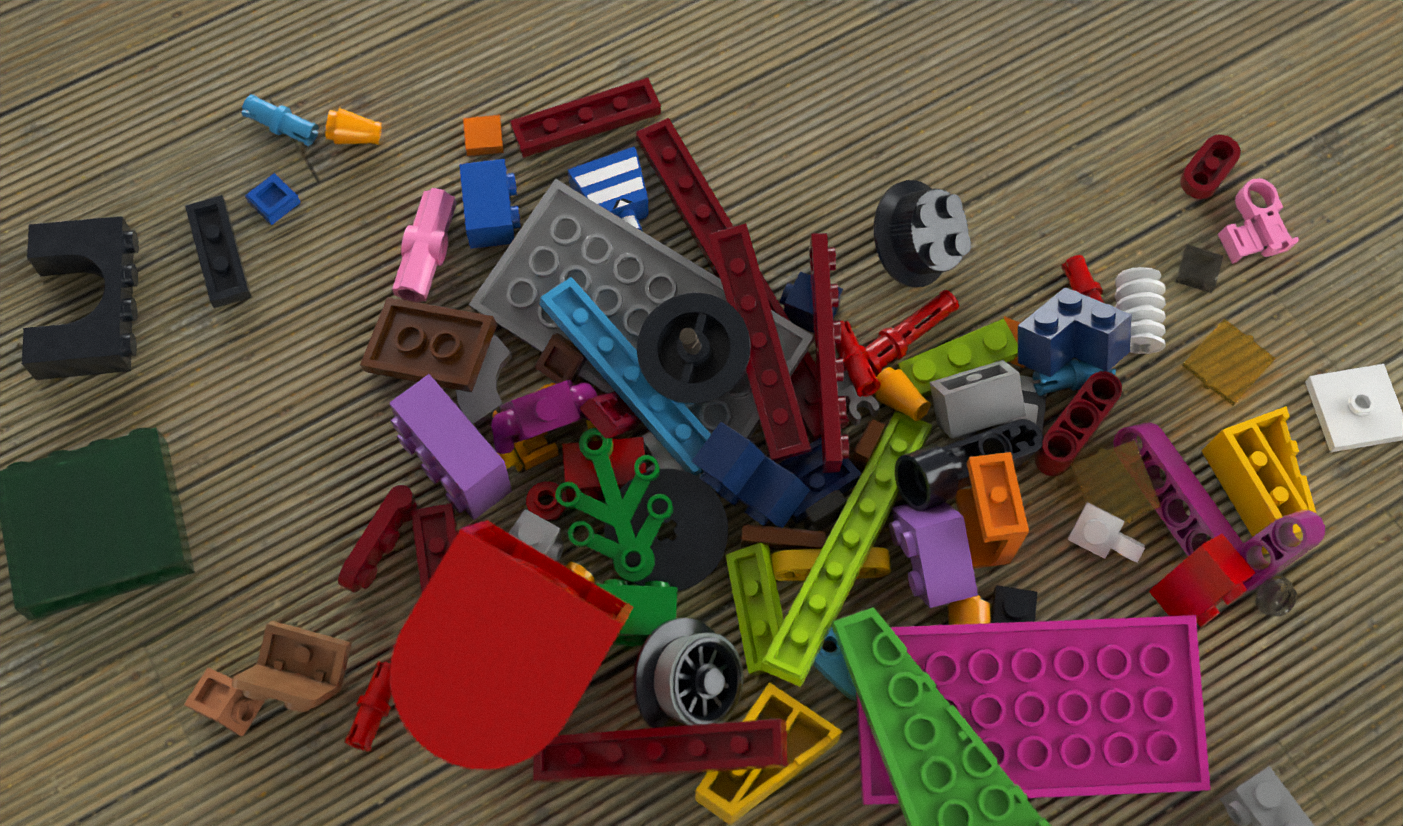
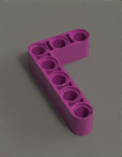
[1113,422,1325,593]

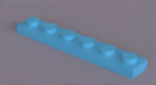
[539,277,711,476]

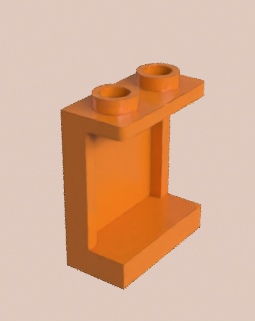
[955,452,1029,569]

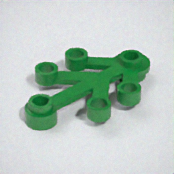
[555,427,673,582]

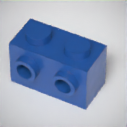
[459,159,521,249]

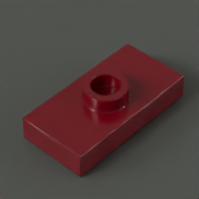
[580,391,642,439]

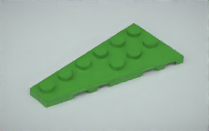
[831,607,1051,826]

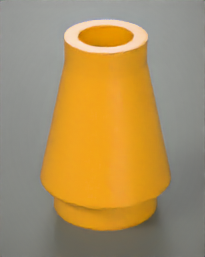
[325,108,382,145]
[874,367,931,421]

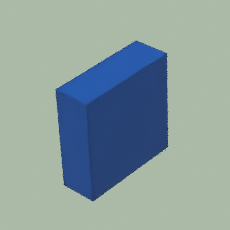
[245,173,301,225]

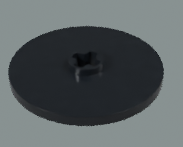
[604,468,728,591]

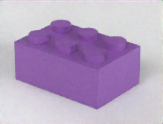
[389,374,512,520]

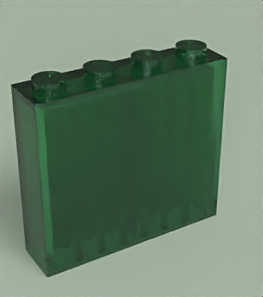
[0,427,195,621]

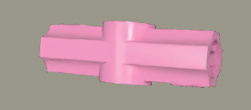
[392,188,456,303]

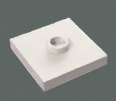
[1305,364,1403,453]

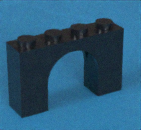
[22,216,139,380]

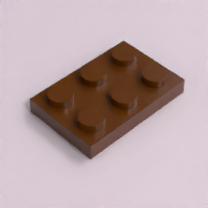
[360,297,498,393]

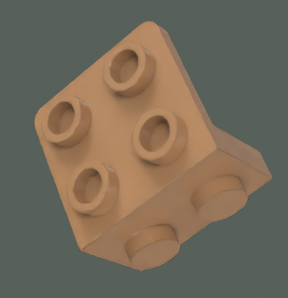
[232,621,352,712]

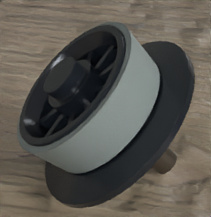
[633,618,743,728]

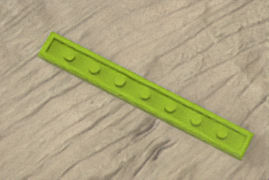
[761,410,932,687]

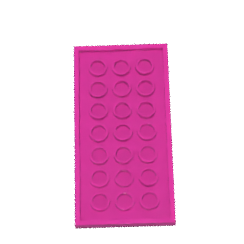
[856,615,1211,805]

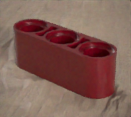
[1035,371,1122,476]

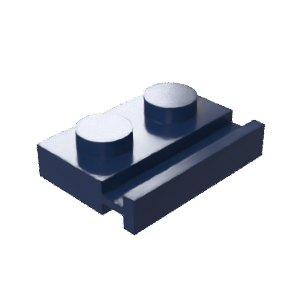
[779,437,861,524]

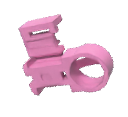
[1218,178,1299,264]

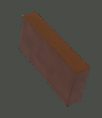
[741,524,826,551]

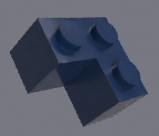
[1018,287,1132,377]
[691,422,810,528]

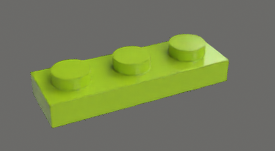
[897,318,1018,398]
[725,542,784,676]

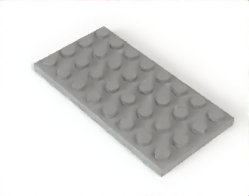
[469,178,815,440]

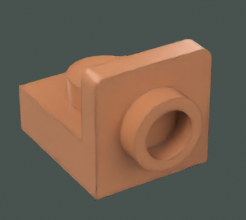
[184,668,265,736]

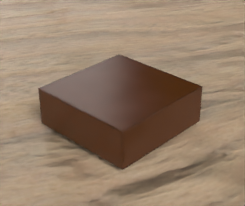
[534,333,587,384]
[852,419,885,472]

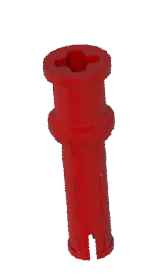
[865,290,959,377]

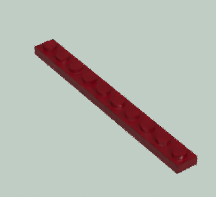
[636,118,849,442]

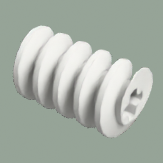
[1115,267,1166,354]

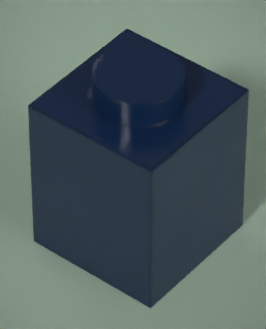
[780,271,843,333]

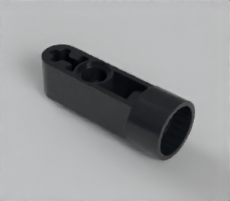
[894,419,1043,511]

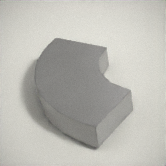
[456,333,512,428]

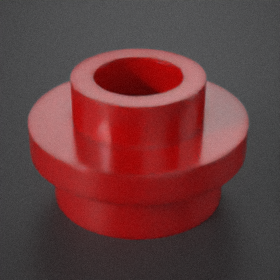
[526,481,567,521]

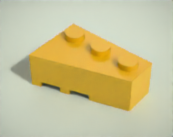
[1201,406,1317,555]
[695,682,843,825]

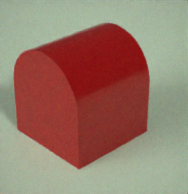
[390,520,633,770]

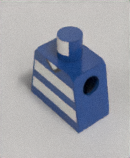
[568,146,649,232]

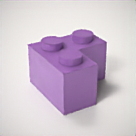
[889,502,978,608]

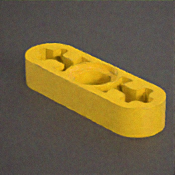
[771,547,891,581]

